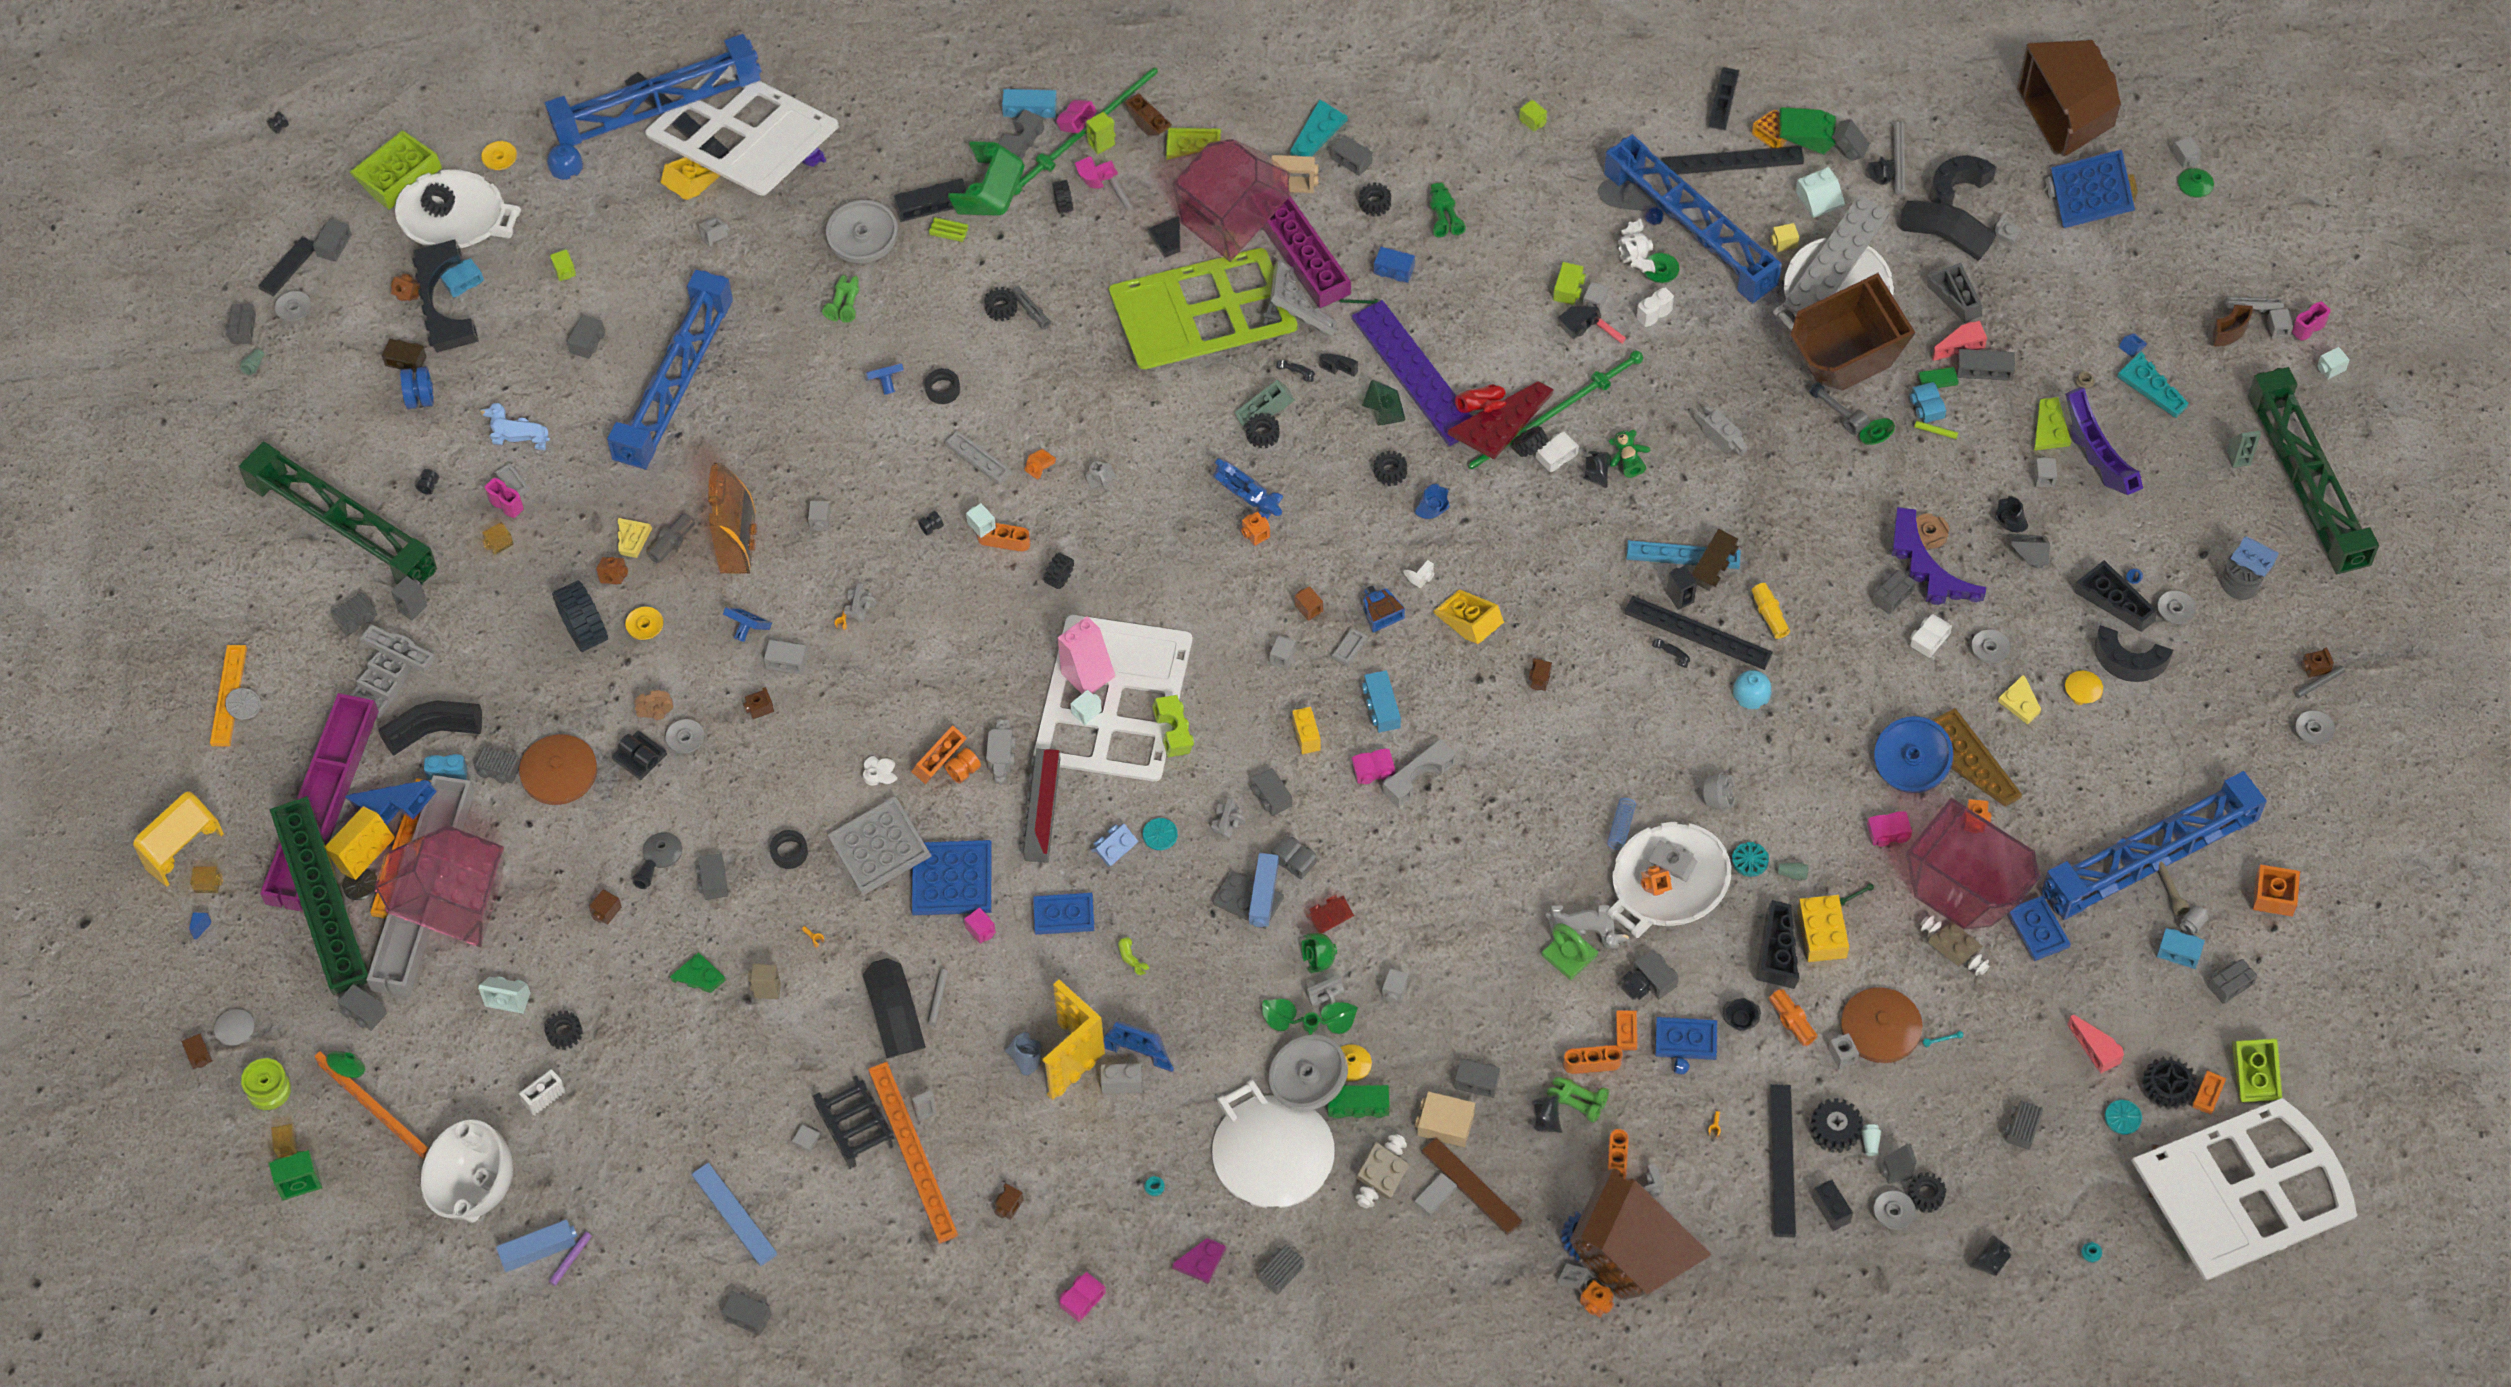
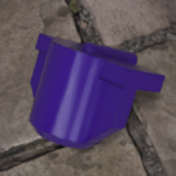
[802,147,826,167]

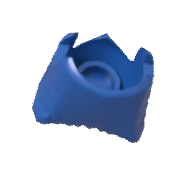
[1415,483,1450,519]

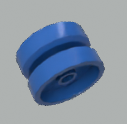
[400,366,434,410]

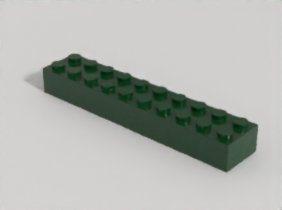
[269,796,369,995]

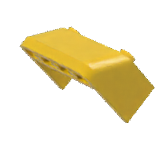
[133,791,224,887]

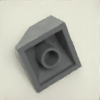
[2008,534,2050,568]

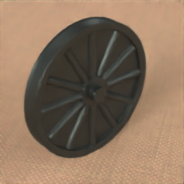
[342,869,378,900]

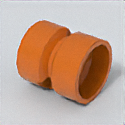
[944,748,981,784]

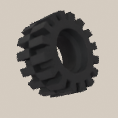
[1052,179,1074,214]
[1359,182,1391,216]
[420,183,455,217]
[984,287,1018,322]
[1246,413,1280,449]
[1513,426,1549,457]
[1373,451,1407,486]
[1044,552,1074,589]
[544,1010,583,1050]
[1907,1172,1947,1213]

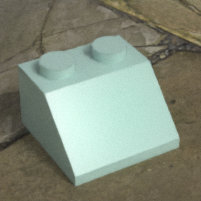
[1796,167,1845,218]
[478,977,530,1014]

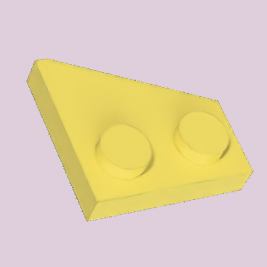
[618,518,652,558]
[1998,675,2041,725]

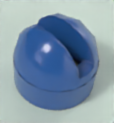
[2127,568,2143,584]
[1674,1058,1690,1075]

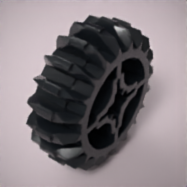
[2142,1056,2198,1110]

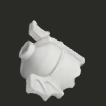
[1618,219,1655,273]

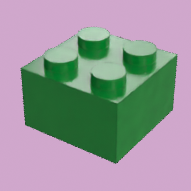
[269,1150,322,1201]

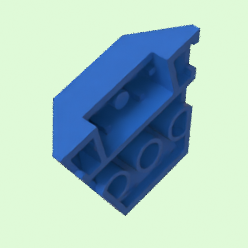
[1104,1021,1174,1072]

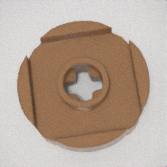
[1916,513,1949,550]
[634,690,673,720]

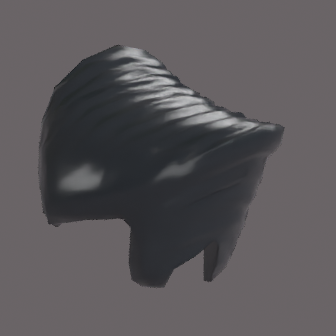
[1583,451,1611,488]
[1995,496,2029,533]
[1723,998,1761,1031]
[1532,1094,1563,1133]
[1969,1235,2012,1276]

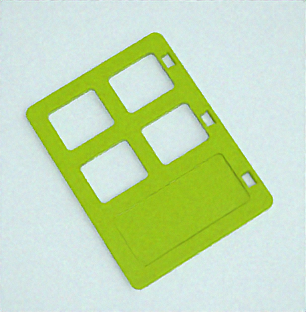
[1109,248,1298,369]

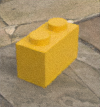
[1292,707,1321,754]

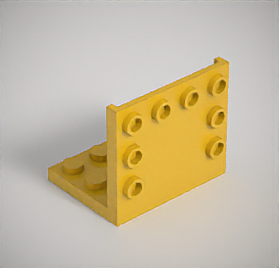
[1042,979,1105,1100]

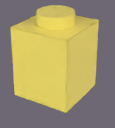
[1770,223,1799,252]

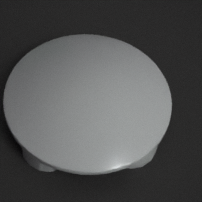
[214,1009,255,1046]

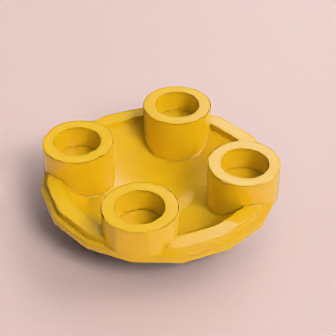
[2065,670,2103,705]

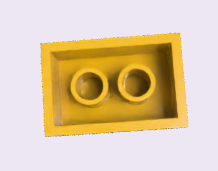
[326,806,395,880]
[1797,895,1849,962]

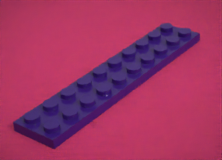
[1352,300,1472,447]

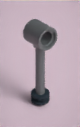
[1809,382,1870,435]

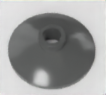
[643,832,682,868]

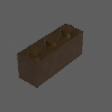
[1692,528,1739,591]

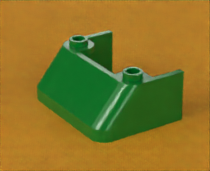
[948,141,1025,216]

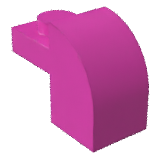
[1075,156,1118,189]

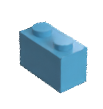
[2157,928,2205,969]

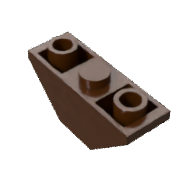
[1125,93,1172,136]

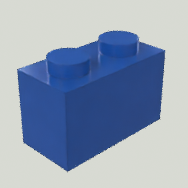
[1374,247,1415,283]

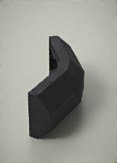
[1900,200,1997,261]
[378,700,482,756]
[863,958,926,1059]

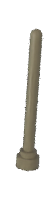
[2144,835,2190,916]

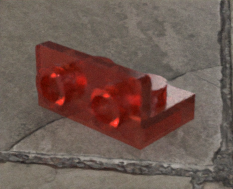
[1306,894,1354,934]

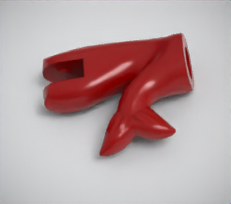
[1455,384,1506,413]

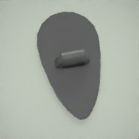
[1598,179,1659,211]

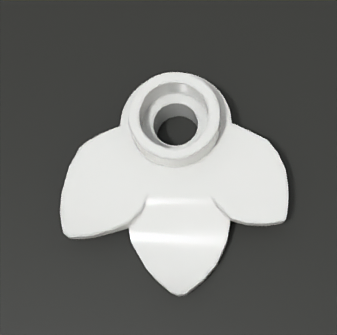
[863,756,897,786]

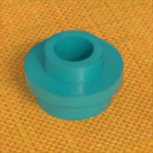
[1144,1176,1165,1196]
[2081,1242,2103,1263]

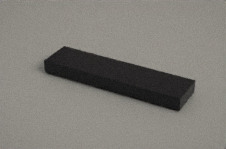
[258,236,315,297]

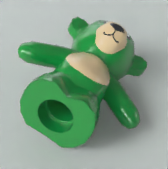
[1609,430,1651,478]

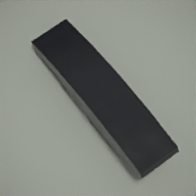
[1709,67,1739,131]

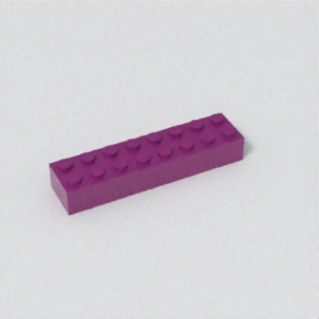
[1249,182,1351,309]

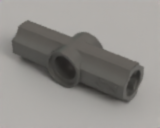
[647,513,695,563]

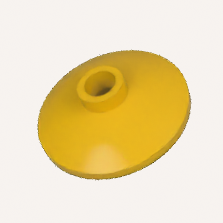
[481,141,517,170]
[625,607,664,640]
[1340,1044,1372,1082]

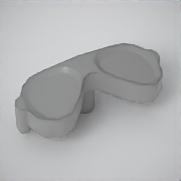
[2044,176,2057,199]

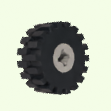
[1810,1098,1863,1153]

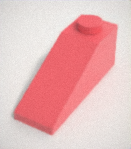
[1932,321,1987,361]
[2068,1015,2124,1074]

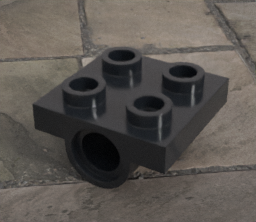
[612,730,667,781]

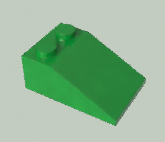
[1779,107,1836,155]

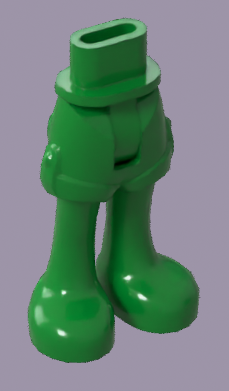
[1429,183,1466,238]

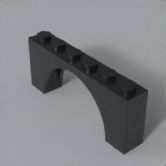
[412,239,479,353]

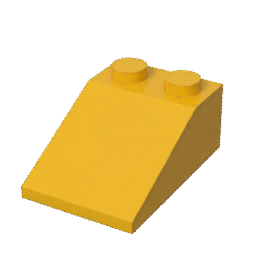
[661,157,721,200]
[1434,589,1504,644]

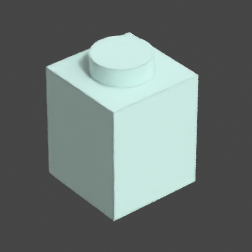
[2317,347,2350,379]
[966,503,996,538]
[1071,690,1101,725]

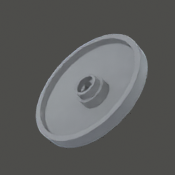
[826,200,898,263]
[1269,1035,1348,1111]

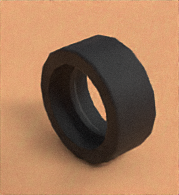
[925,368,960,404]
[770,830,808,869]

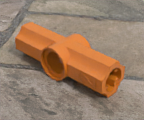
[1769,989,1818,1046]

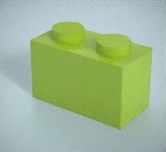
[1086,112,1116,155]
[1553,262,1586,305]

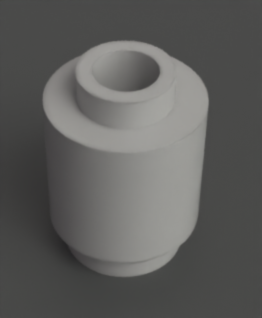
[2180,906,2209,935]

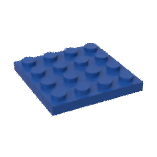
[2051,149,2135,228]
[912,840,992,915]

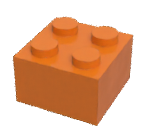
[2253,864,2300,917]

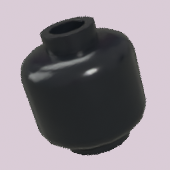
[1621,970,1651,1000]

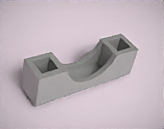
[1383,739,1456,808]

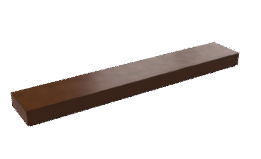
[1422,1138,1522,1236]

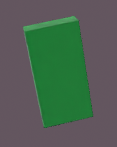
[1918,367,1959,388]

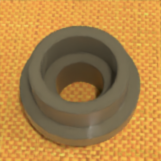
[2076,371,2095,389]

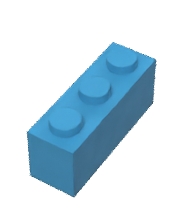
[1002,89,1057,118]
[1362,670,1401,733]

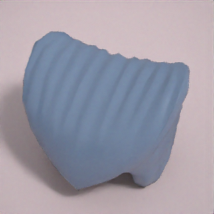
[1005,1032,1042,1076]

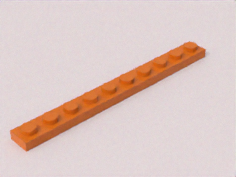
[868,1062,958,1244]

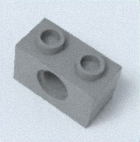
[1648,840,1697,882]

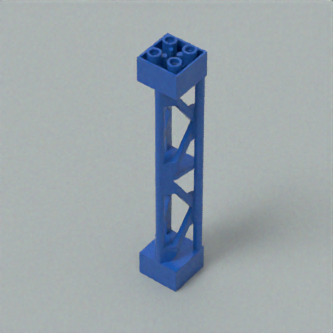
[544,33,762,146]

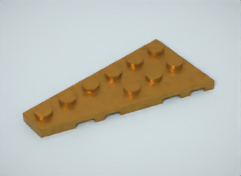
[1932,708,2022,807]

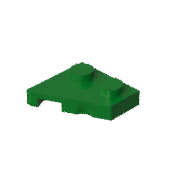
[670,952,726,993]

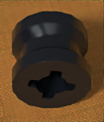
[266,112,289,134]

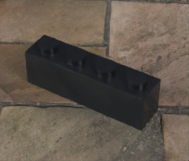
[894,178,967,222]

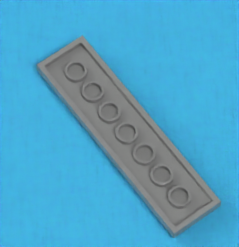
[1783,194,1890,315]

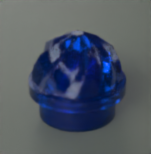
[1645,207,1664,225]

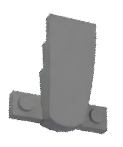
[350,624,435,719]

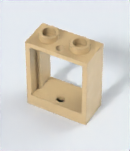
[1271,155,1318,193]

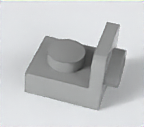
[1993,214,2022,245]
[1643,1163,1664,1198]
[1558,1264,1594,1294]

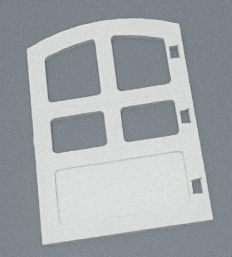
[2131,1098,2357,1281]

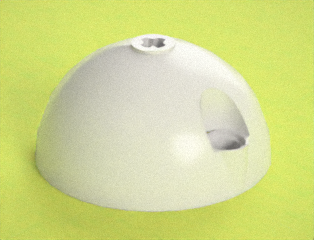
[421,1120,513,1223]

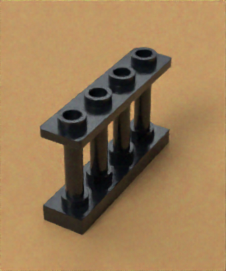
[812,1075,895,1169]

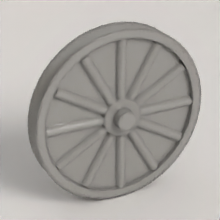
[225,688,261,720]

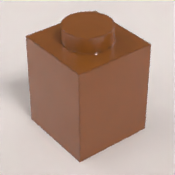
[1295,586,1323,621]

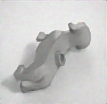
[1545,905,1629,950]

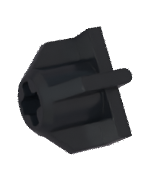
[1866,156,1895,185]

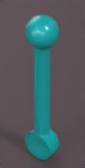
[1923,1031,1964,1047]

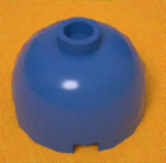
[547,144,583,180]

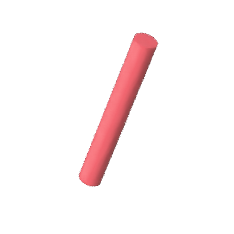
[1596,318,1626,343]

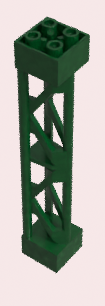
[2248,367,2379,575]
[238,441,437,586]

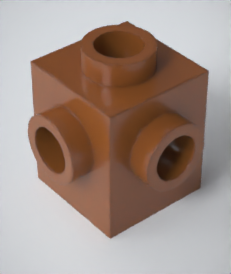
[390,274,421,301]
[596,557,628,585]

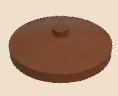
[519,734,598,805]
[1841,987,1923,1063]

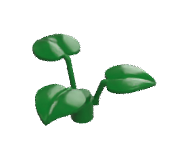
[1262,999,1358,1035]

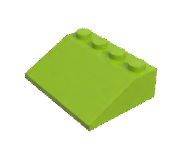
[350,130,442,210]

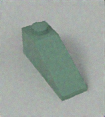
[1234,379,1295,427]
[2227,431,2261,468]

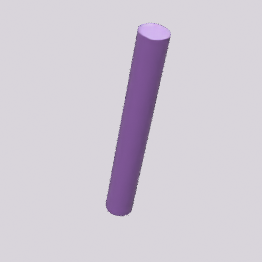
[549,1232,592,1286]

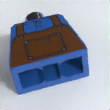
[1363,586,1405,633]

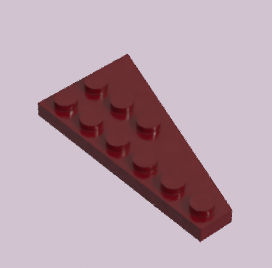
[1448,381,1554,460]

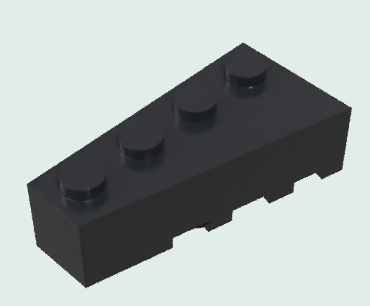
[2075,560,2157,632]
[1756,900,1800,989]

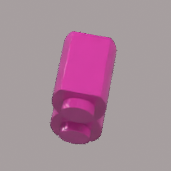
[1056,99,1097,133]
[2292,301,2331,341]
[484,478,524,518]
[1352,749,1395,784]
[1867,811,1912,847]
[1059,1272,1106,1322]

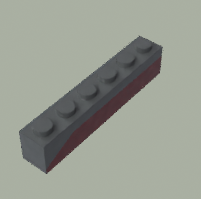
[1021,748,1061,863]

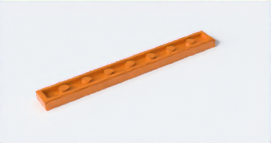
[315,1051,429,1160]

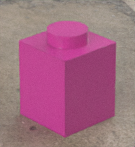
[964,908,996,944]

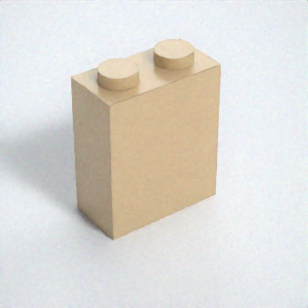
[1415,1091,1476,1147]

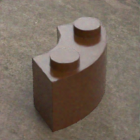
[2213,305,2253,346]

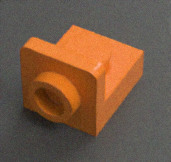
[1025,449,1056,479]

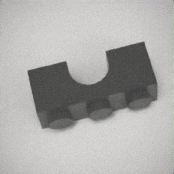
[998,109,1044,159]

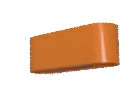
[977,523,1030,551]
[1563,1045,1623,1074]
[1607,1129,1628,1179]

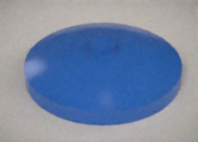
[1874,716,1953,793]

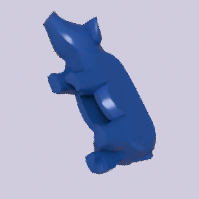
[1213,458,1283,519]

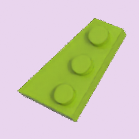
[1167,128,1221,160]
[2034,397,2071,451]

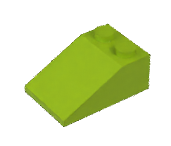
[2232,1038,2282,1102]

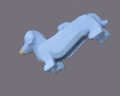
[480,403,550,450]

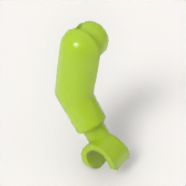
[1118,937,1149,975]

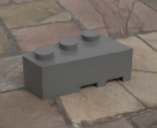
[1927,263,1982,322]

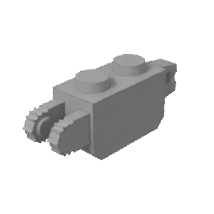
[1694,405,1748,456]
[986,719,1016,785]

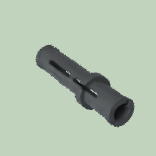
[1012,286,1051,329]

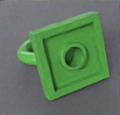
[1542,923,1598,980]

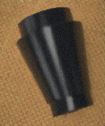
[633,860,656,889]

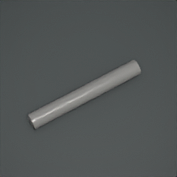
[1108,176,1133,211]
[928,969,948,1026]

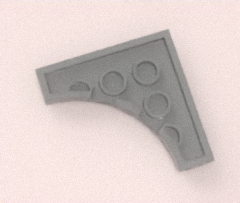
[1270,259,1337,336]

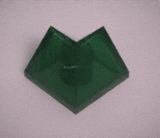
[1362,380,1406,426]

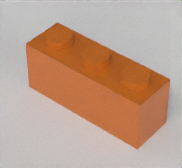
[911,725,967,785]

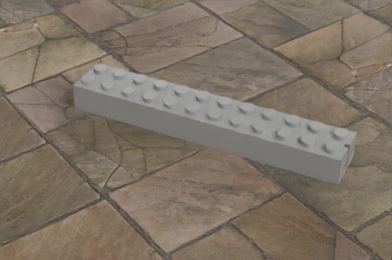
[367,775,475,997]

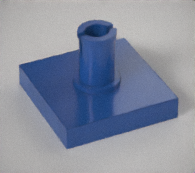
[864,363,904,395]
[723,607,772,642]

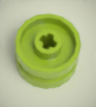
[241,1058,291,1110]

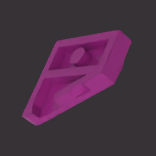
[1172,1238,1226,1284]

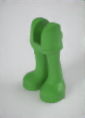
[822,275,860,323]
[1547,1077,1610,1123]

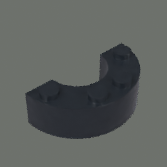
[1930,155,1996,205]
[2095,625,2174,682]

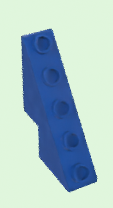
[345,780,437,826]

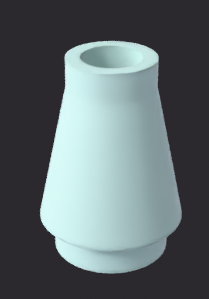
[1861,1124,1881,1156]

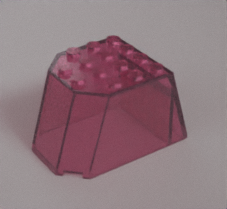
[1173,139,1290,262]
[1906,798,2041,930]
[374,825,504,948]

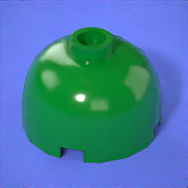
[1301,933,1337,973]

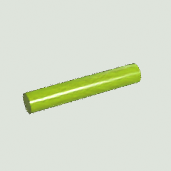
[1914,421,1959,440]

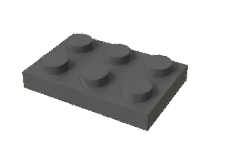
[1213,871,1284,929]

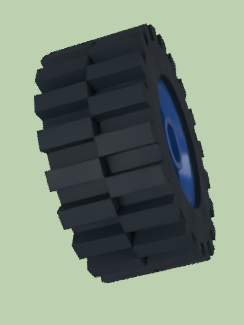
[552,580,608,652]

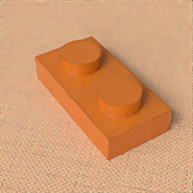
[1616,1010,1637,1050]
[2192,1071,2227,1115]

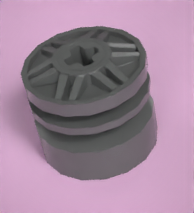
[2221,552,2264,600]

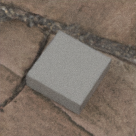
[792,1125,820,1152]

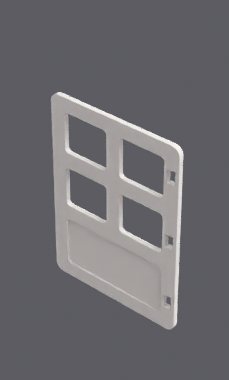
[646,66,839,195]
[1033,615,1193,781]

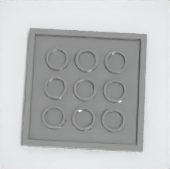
[828,796,931,895]

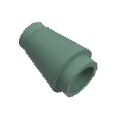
[240,349,264,375]
[1778,862,1808,881]

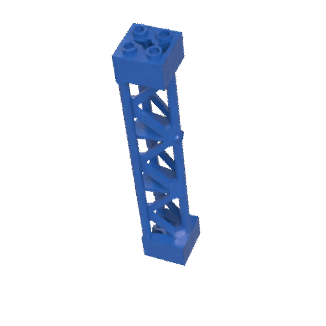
[1604,134,1782,304]
[607,269,733,470]
[2042,771,2267,920]

